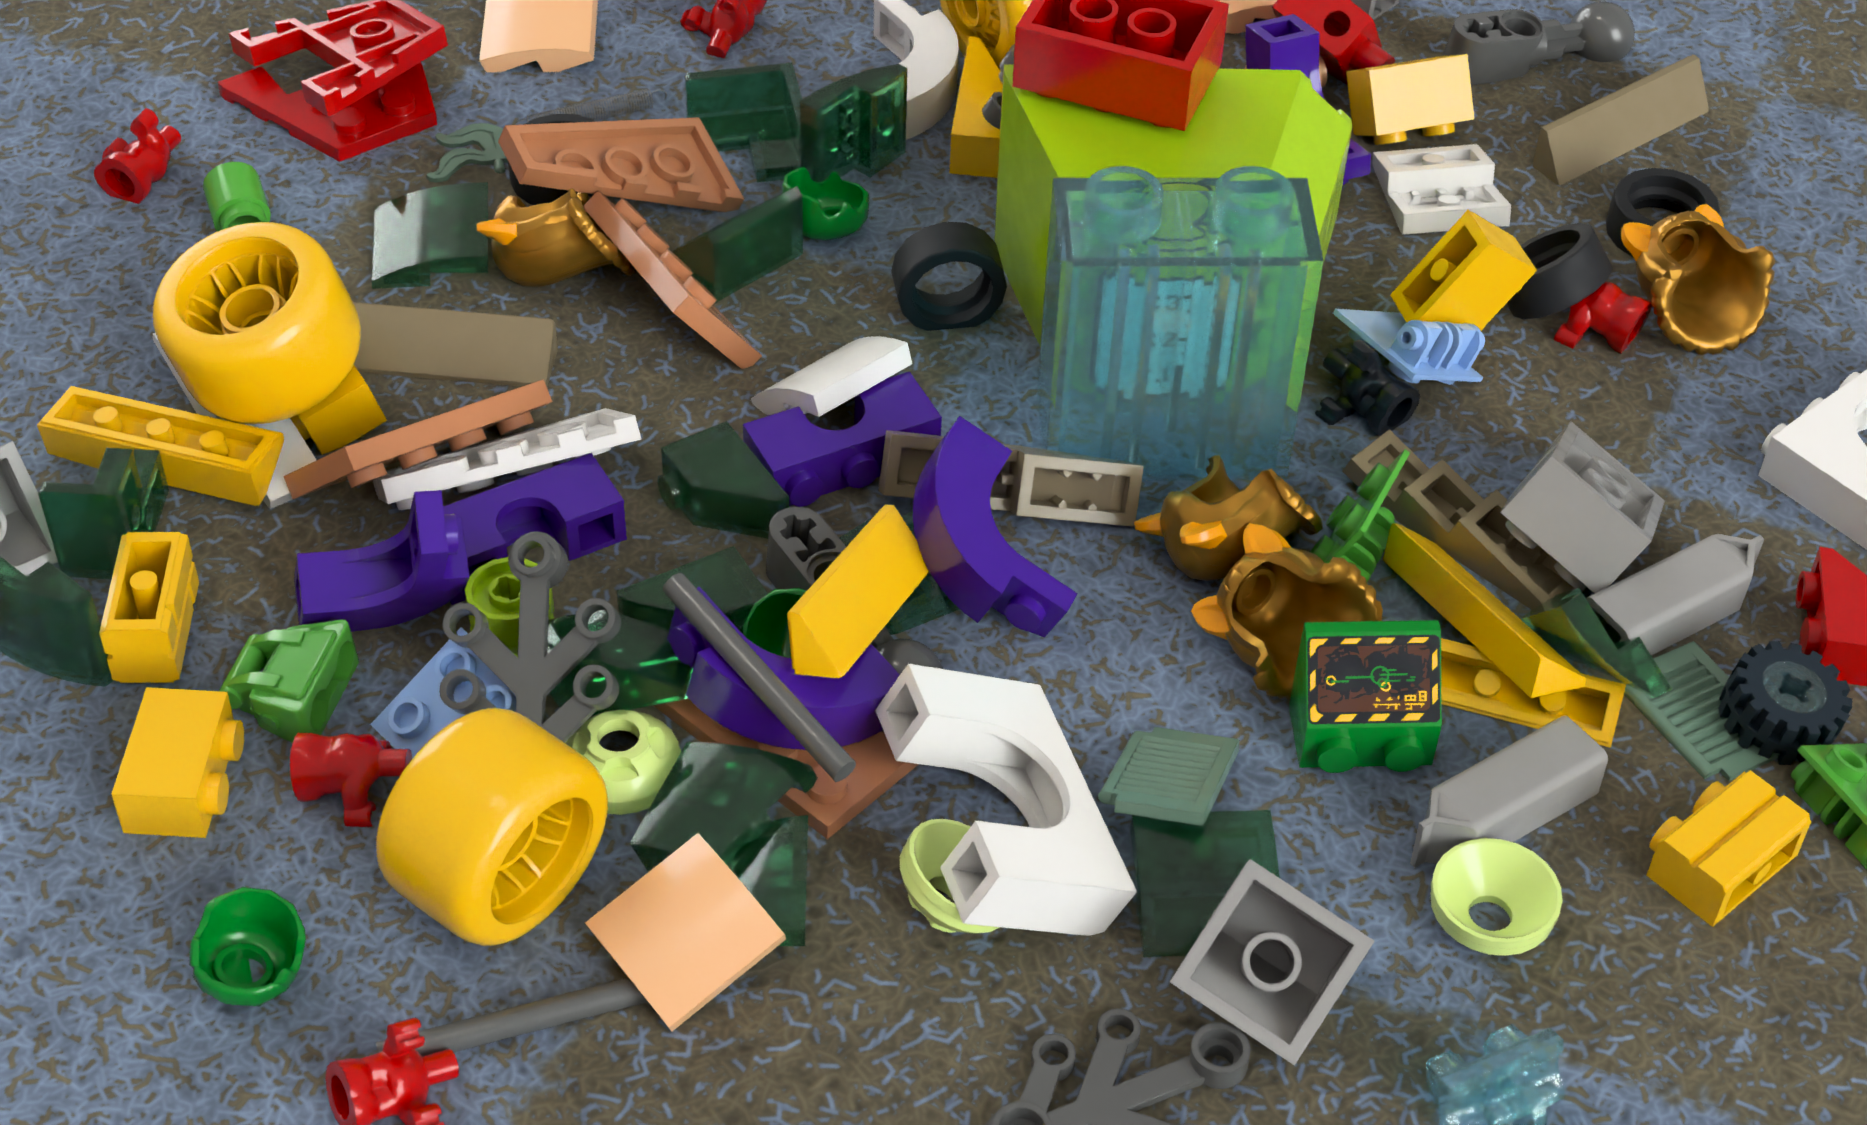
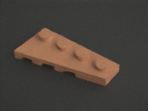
[498,117,744,212]
[583,190,762,369]
[283,379,552,499]
[637,653,919,839]

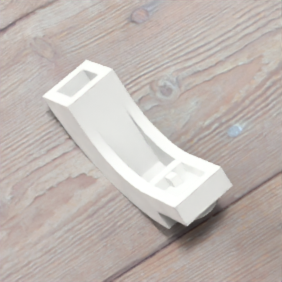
[864,0,959,145]

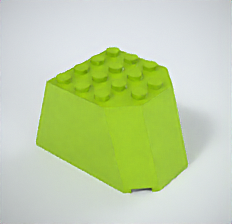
[994,64,1352,388]

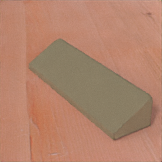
[1532,54,1709,185]
[353,302,558,387]

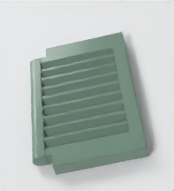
[1624,641,1780,781]
[1098,727,1239,826]

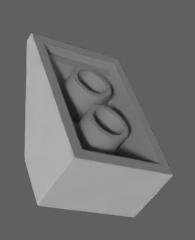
[1500,421,1665,593]

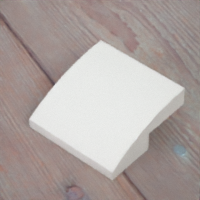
[1372,144,1511,235]
[751,336,913,417]

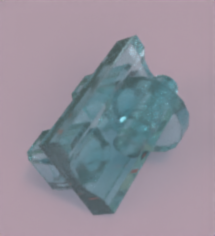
[1426,1024,1565,1125]

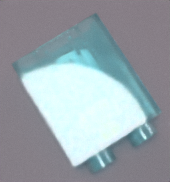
[1037,166,1324,481]

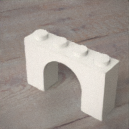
[1758,370,1867,550]
[875,664,1137,936]

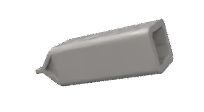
[1575,534,1764,673]
[1410,715,1608,868]

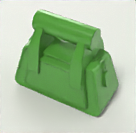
[219,619,359,743]

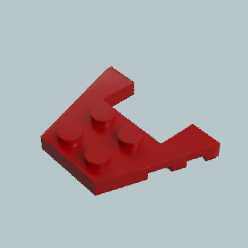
[229,0,448,117]
[218,62,437,162]

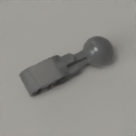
[1442,1,1635,85]
[766,507,943,674]

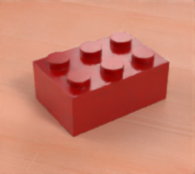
[1012,0,1229,131]

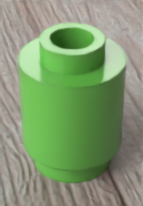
[203,162,271,231]

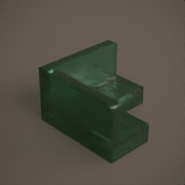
[685,62,811,183]
[38,448,169,579]

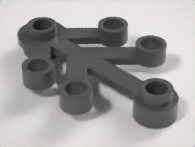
[440,532,621,743]
[986,1008,1251,1125]

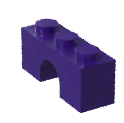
[743,371,942,511]
[443,453,627,605]

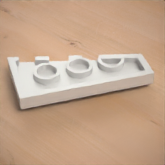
[373,408,641,510]

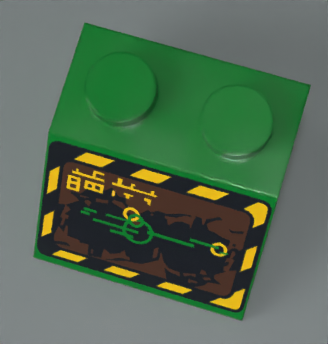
[1289,620,1442,773]

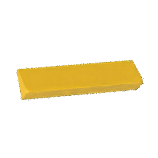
[37,386,285,506]
[787,504,929,678]
[1383,523,1587,698]
[1441,638,1626,748]

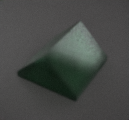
[671,186,803,303]

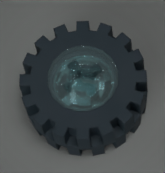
[1718,641,1852,765]

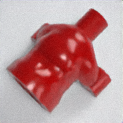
[680,0,767,59]
[94,108,181,204]
[1554,281,1652,354]
[290,733,413,827]
[325,1018,459,1125]

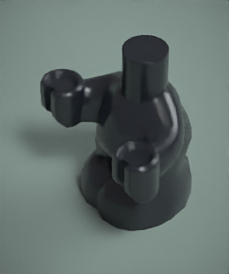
[1315,339,1420,436]

